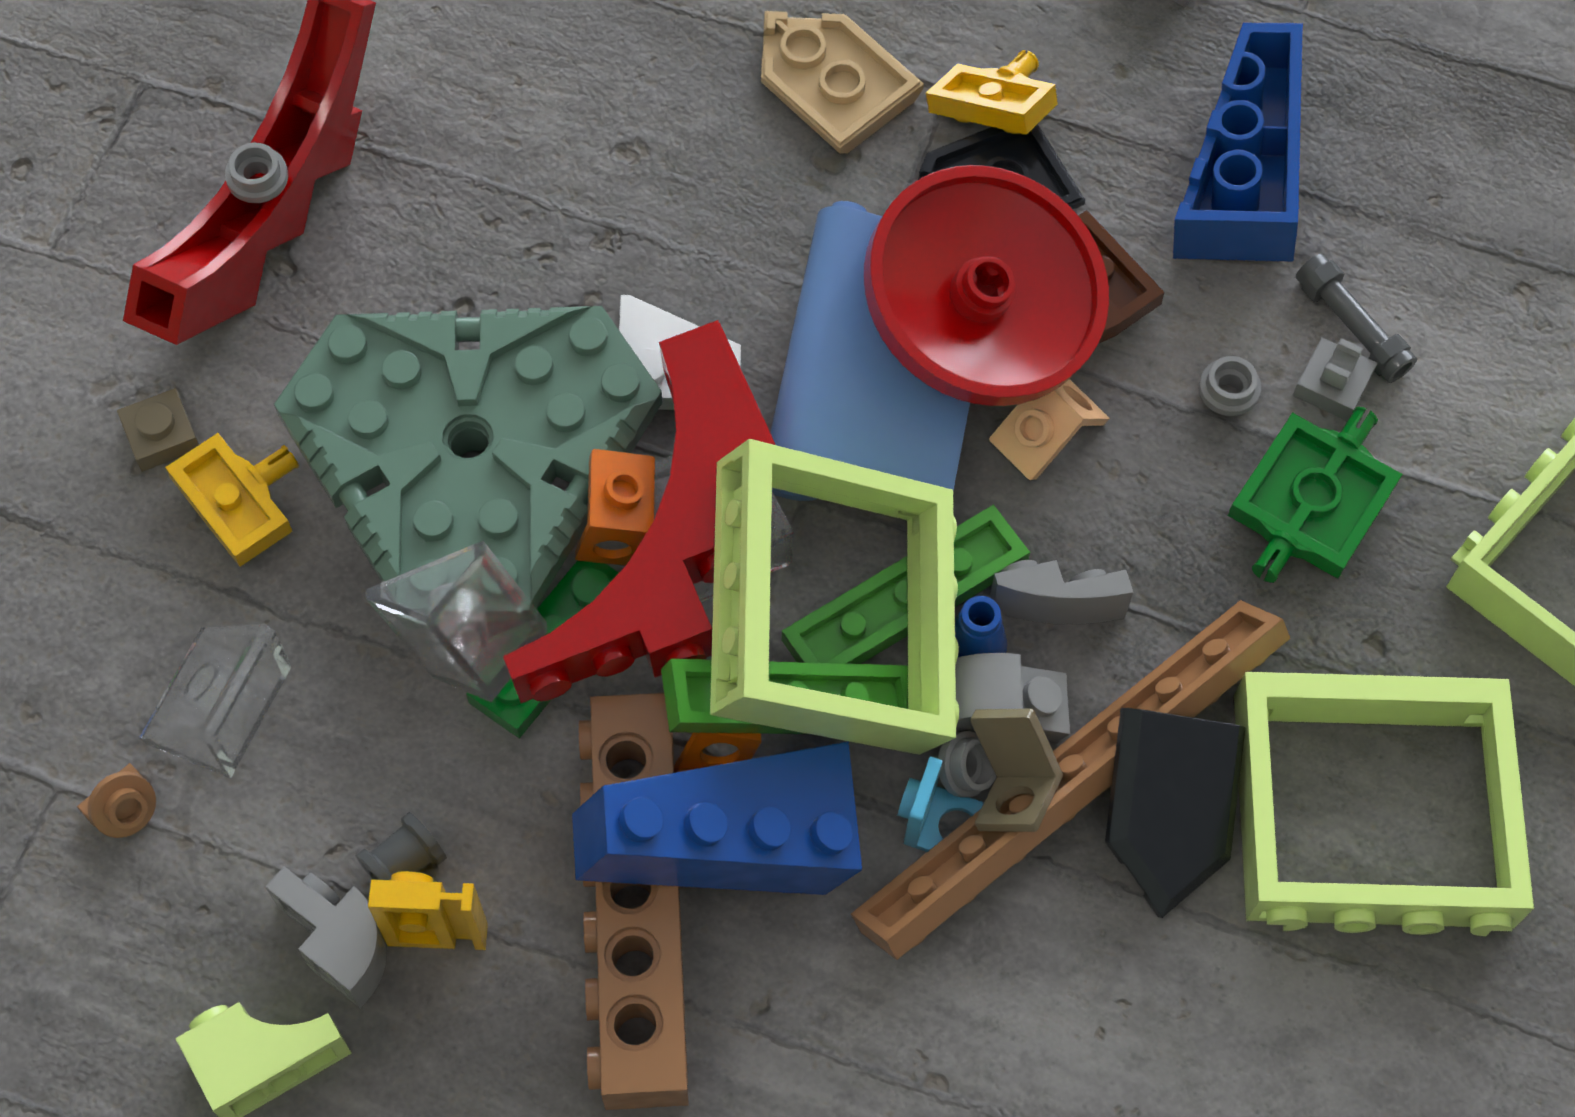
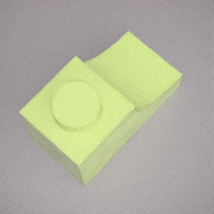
[175,1002,352,1117]

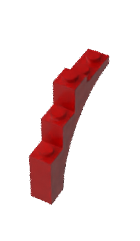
[123,0,376,345]
[503,320,776,703]

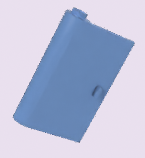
[770,201,970,501]

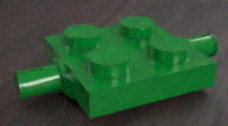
[1227,406,1403,583]

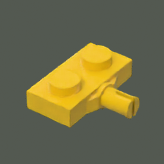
[926,50,1058,135]
[165,433,299,567]

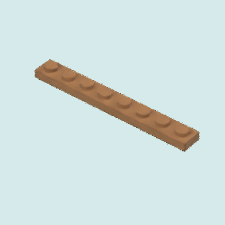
[851,600,1291,960]

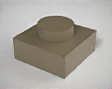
[117,388,199,472]

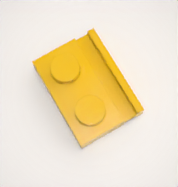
[368,871,488,950]

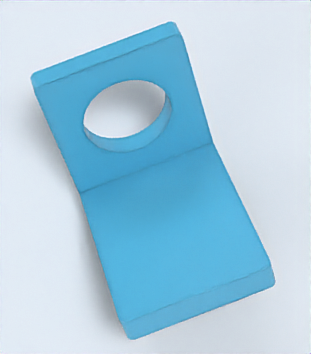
[897,756,984,852]

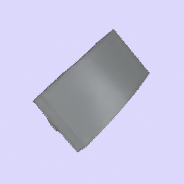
[989,560,1134,624]

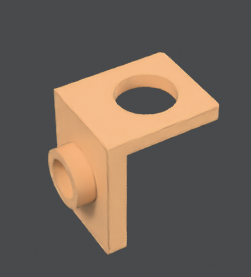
[989,379,1110,480]

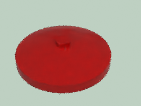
[864,165,1109,406]

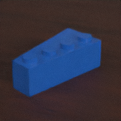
[1173,22,1303,262]
[572,741,862,895]

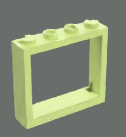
[1446,418,1575,686]
[710,439,960,755]
[1234,672,1534,936]

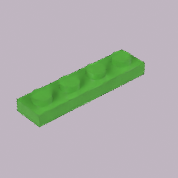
[781,504,1030,664]
[661,659,908,734]

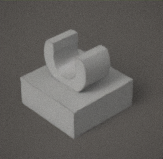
[1293,337,1377,421]

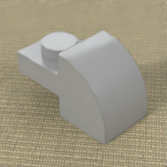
[955,653,1070,742]
[266,866,387,1009]

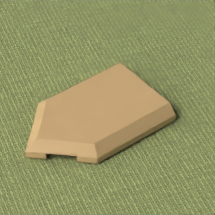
[761,11,924,154]

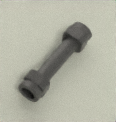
[1296,254,1417,383]

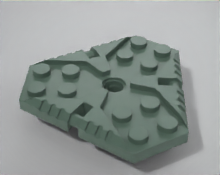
[274,306,662,624]

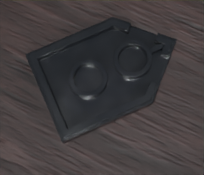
[918,124,1086,209]
[1105,708,1245,918]

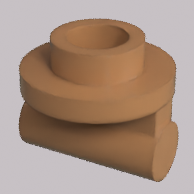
[77,763,156,838]

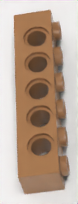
[579,693,689,1110]

